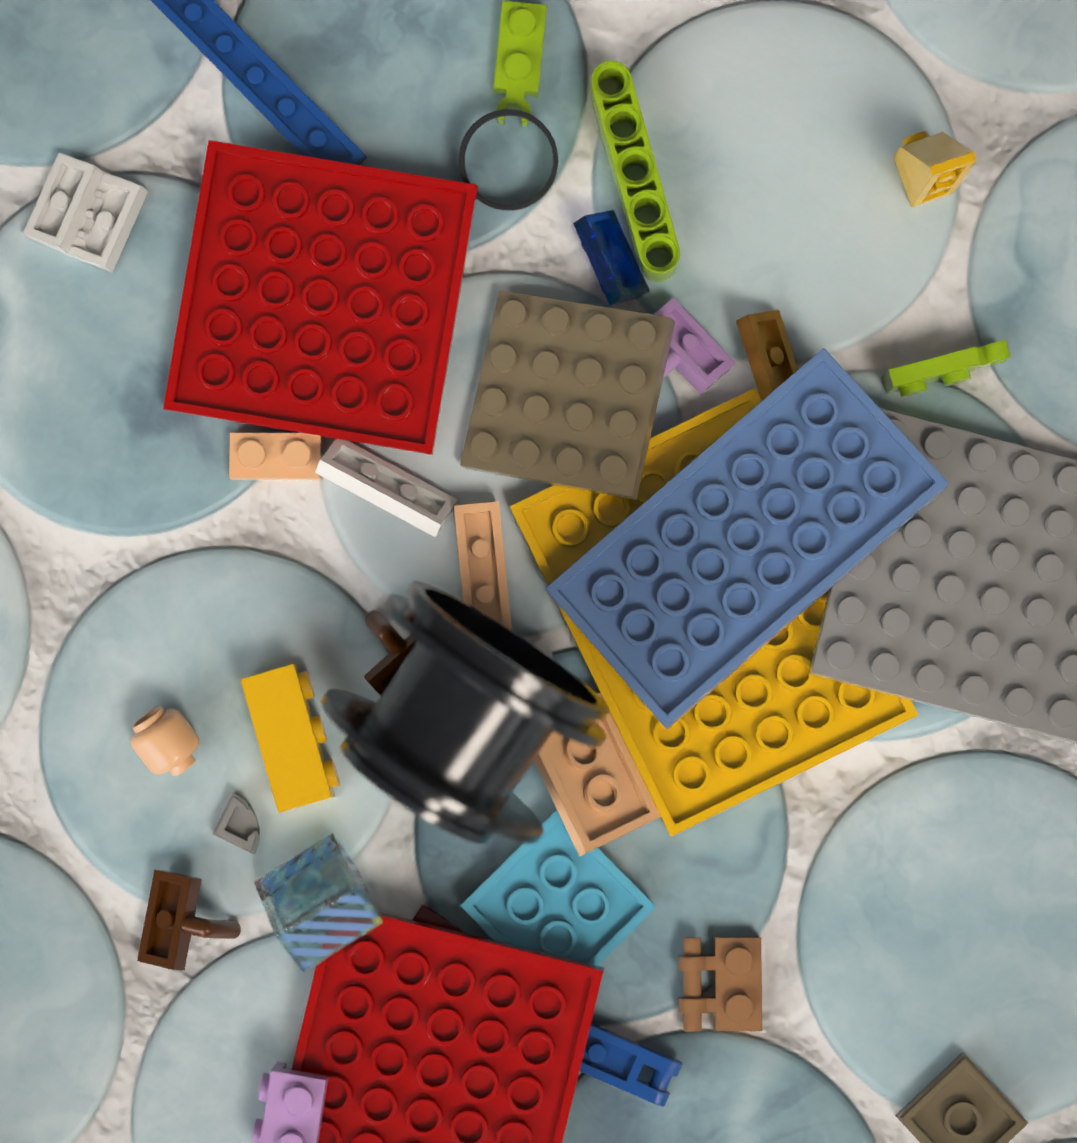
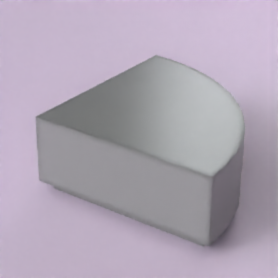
[213,792,260,854]

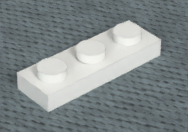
[315,439,458,537]

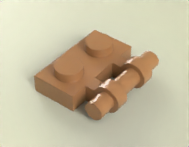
[678,936,762,1032]

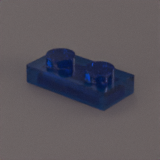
[573,210,650,305]

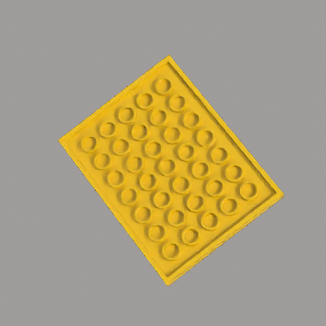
[510,388,918,837]

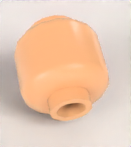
[130,706,200,776]

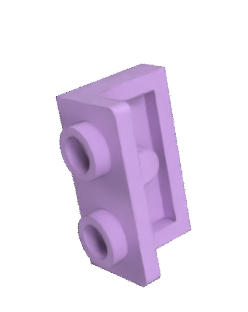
[252,1061,329,1143]

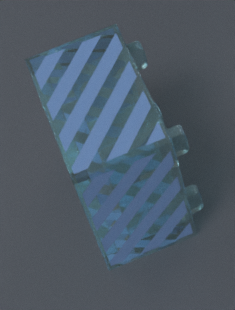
[254,833,383,972]

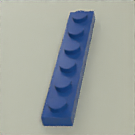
[151,0,368,165]

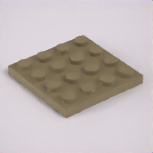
[460,290,675,500]

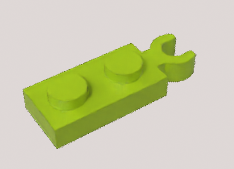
[493,1,547,127]
[882,340,1011,398]

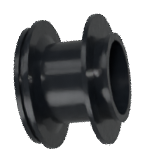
[321,581,610,844]

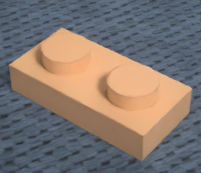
[229,433,322,481]

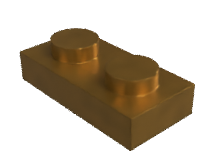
[736,310,798,401]

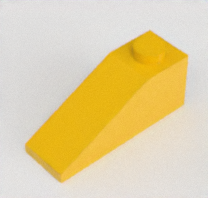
[893,131,977,208]

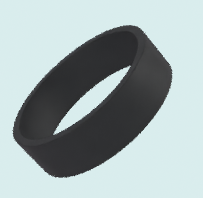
[458,109,558,211]

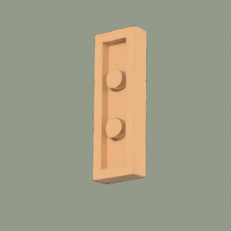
[454,501,512,630]

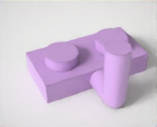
[653,298,735,394]

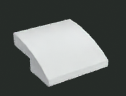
[23,153,148,273]

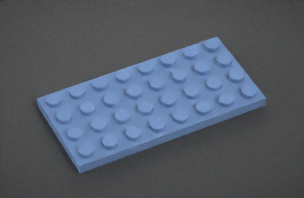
[545,348,949,729]

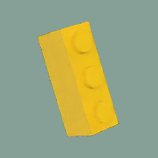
[240,664,340,813]

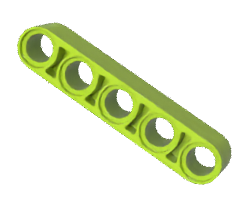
[590,60,680,282]

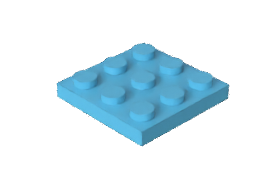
[460,810,656,966]

